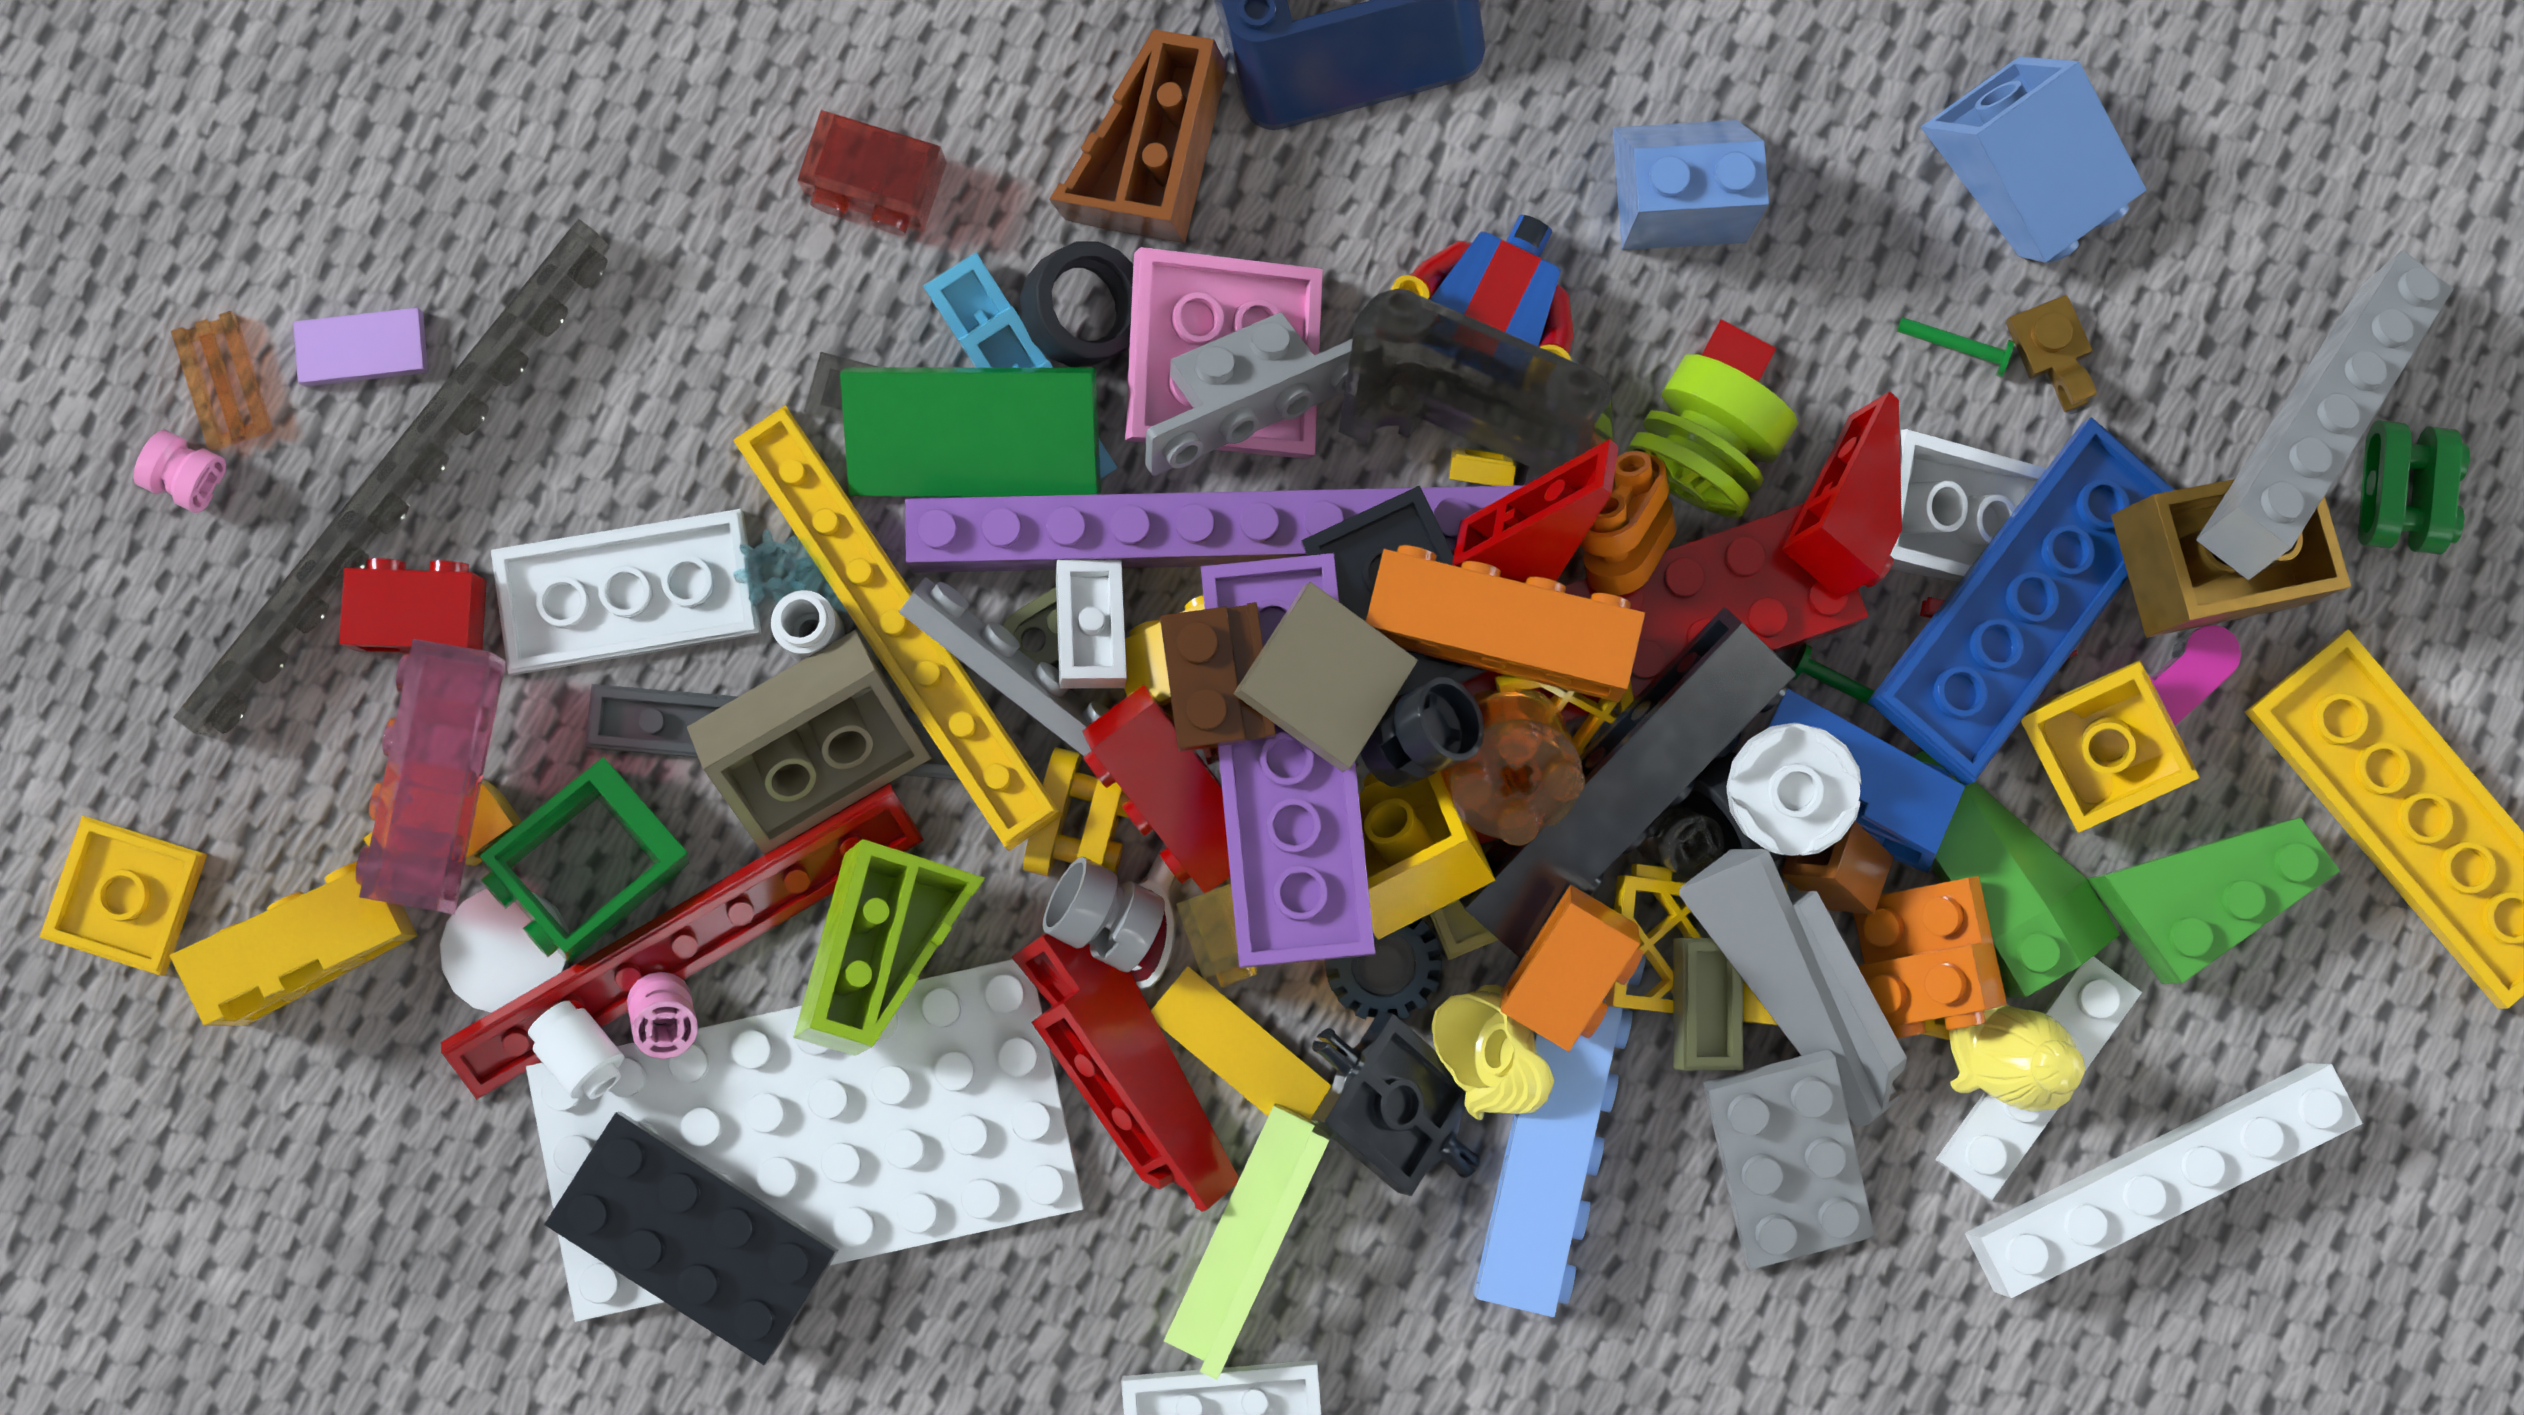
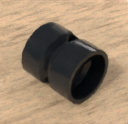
[1360,677,1485,788]

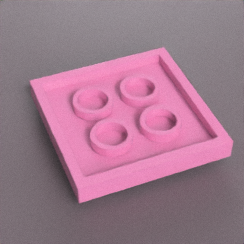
[1125,247,1323,459]

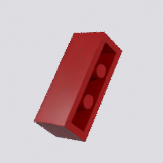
[1082,684,1231,895]

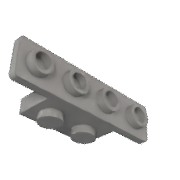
[1145,312,1375,476]

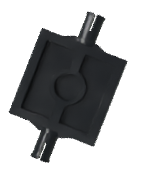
[1311,1011,1480,1196]

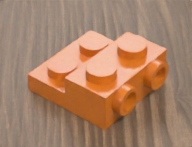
[1853,876,2007,1039]

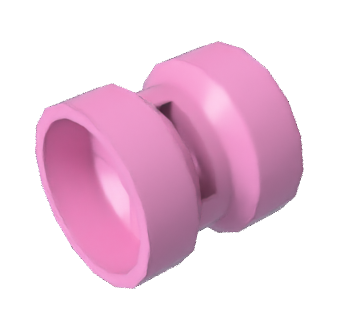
[133,429,226,514]
[627,972,698,1059]

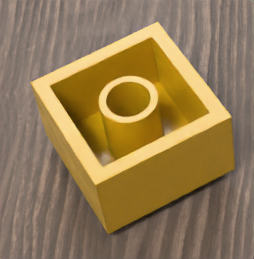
[1359,770,1496,940]

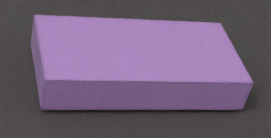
[293,308,428,387]

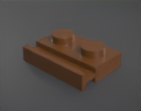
[1160,602,1276,752]

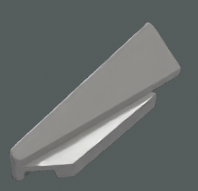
[1679,849,1907,1126]

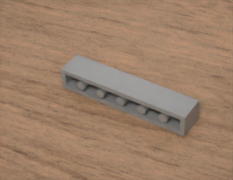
[2196,250,2454,580]

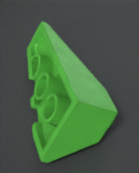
[1912,750,2120,998]

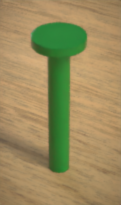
[1897,317,2015,378]
[1791,644,1875,708]

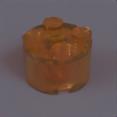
[1444,688,1585,846]

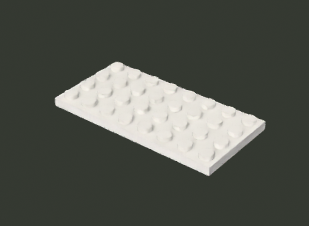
[526,959,1084,1322]

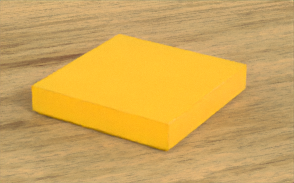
[39,815,208,976]

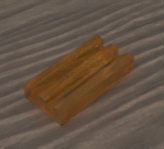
[171,311,273,451]

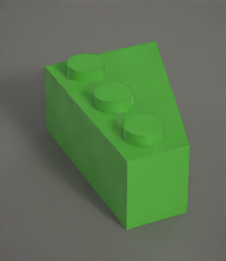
[2087,817,2340,984]

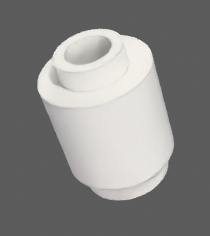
[771,590,845,662]
[528,1001,624,1099]

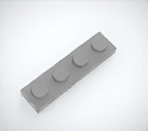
[899,577,1109,756]

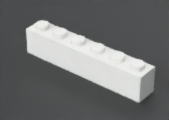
[1965,1063,2363,1298]

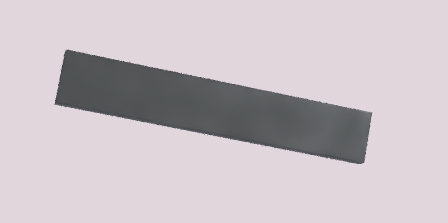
[585,684,960,780]

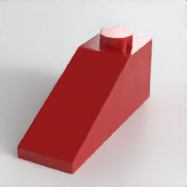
[1782,391,1902,598]
[1452,439,1618,583]

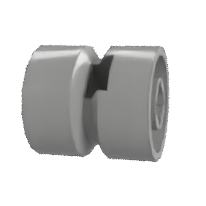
[1043,857,1165,972]

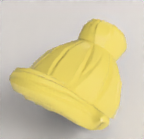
[1432,984,1554,1120]
[1949,1005,2085,1111]

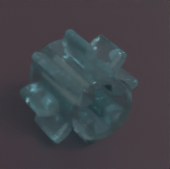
[733,529,815,606]

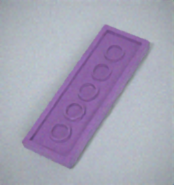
[1201,553,1375,968]

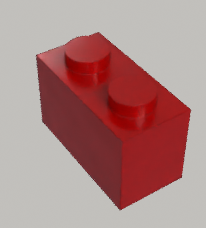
[339,558,487,656]

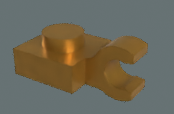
[2006,295,2097,412]

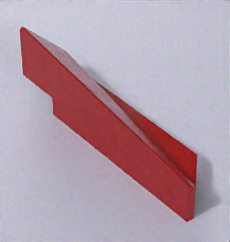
[1011,933,1238,1212]

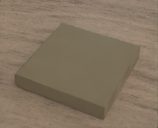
[1233,581,1418,772]

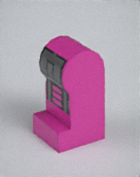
[2149,625,2241,726]

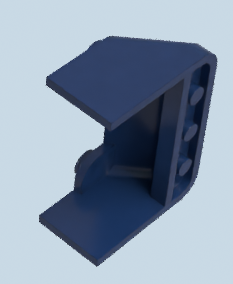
[1214,0,1485,130]

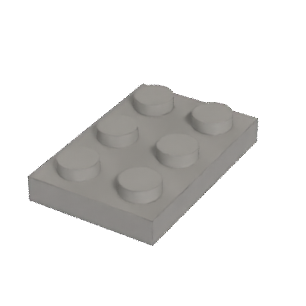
[1703,1049,1875,1270]

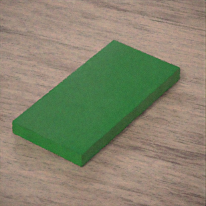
[840,367,1101,497]

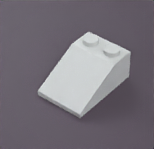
[1890,429,2047,582]

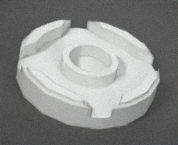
[1726,722,1862,856]
[440,889,570,1013]

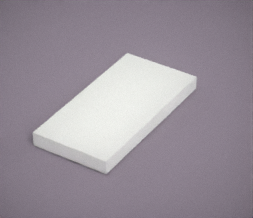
[491,509,762,675]

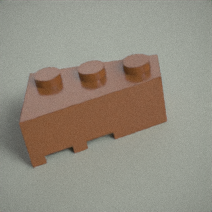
[1049,29,1228,244]

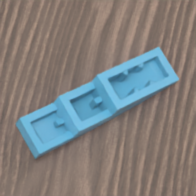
[922,252,1118,479]

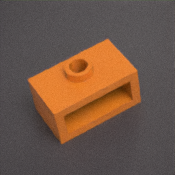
[1500,884,1643,1052]

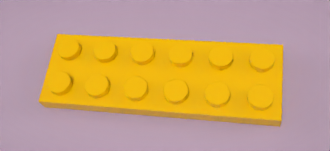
[2244,629,2524,1009]

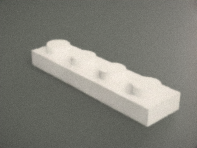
[1936,956,2142,1200]

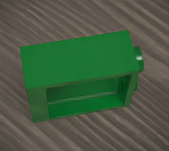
[480,757,689,964]

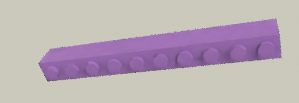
[905,485,1524,573]

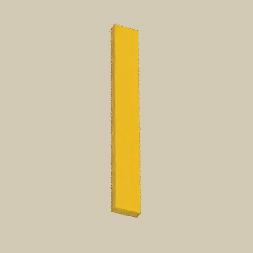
[733,405,1062,851]

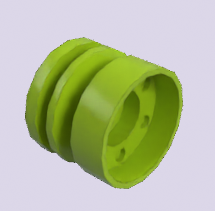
[1626,354,1799,519]

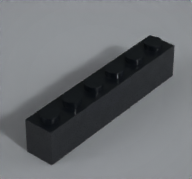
[1459,607,1796,958]

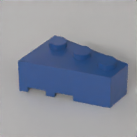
[1769,688,1965,873]

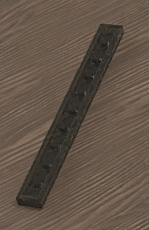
[173,218,610,738]

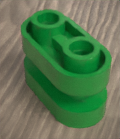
[2358,420,2470,555]

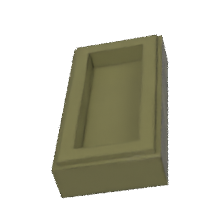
[1673,938,1743,1070]

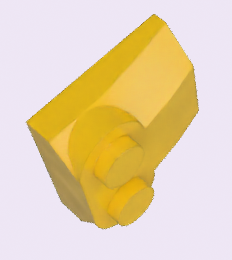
[2021,660,2200,833]

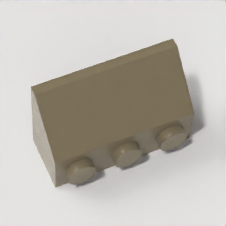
[687,630,932,855]

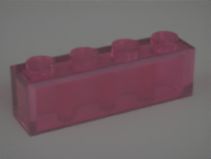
[356,639,506,915]

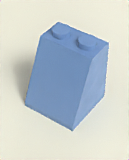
[1920,56,2147,263]
[1613,120,1769,250]

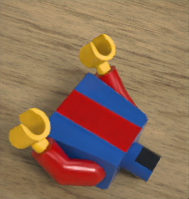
[1383,215,1574,392]

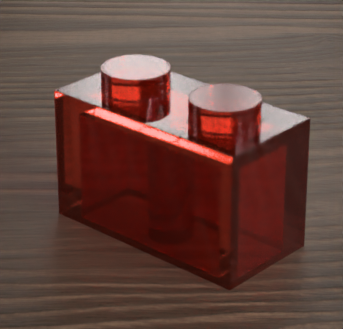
[797,110,947,235]

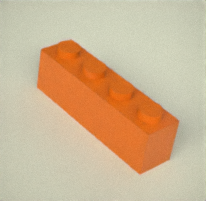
[1366,545,1645,702]

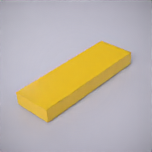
[1151,966,1332,1120]

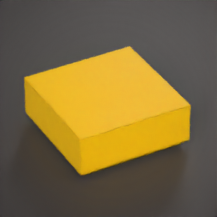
[1449,447,1516,486]

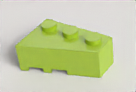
[793,839,985,1056]

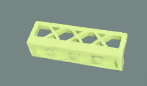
[1164,1103,1331,1380]

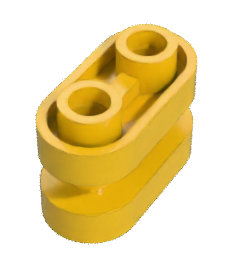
[1023,747,1130,877]

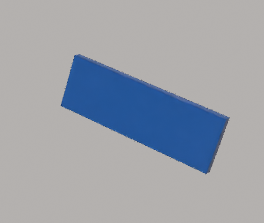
[1867,417,2175,786]

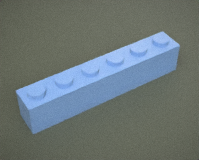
[1473,954,1646,1317]

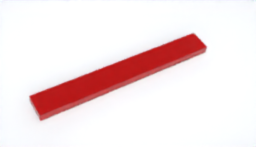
[441,783,924,1100]

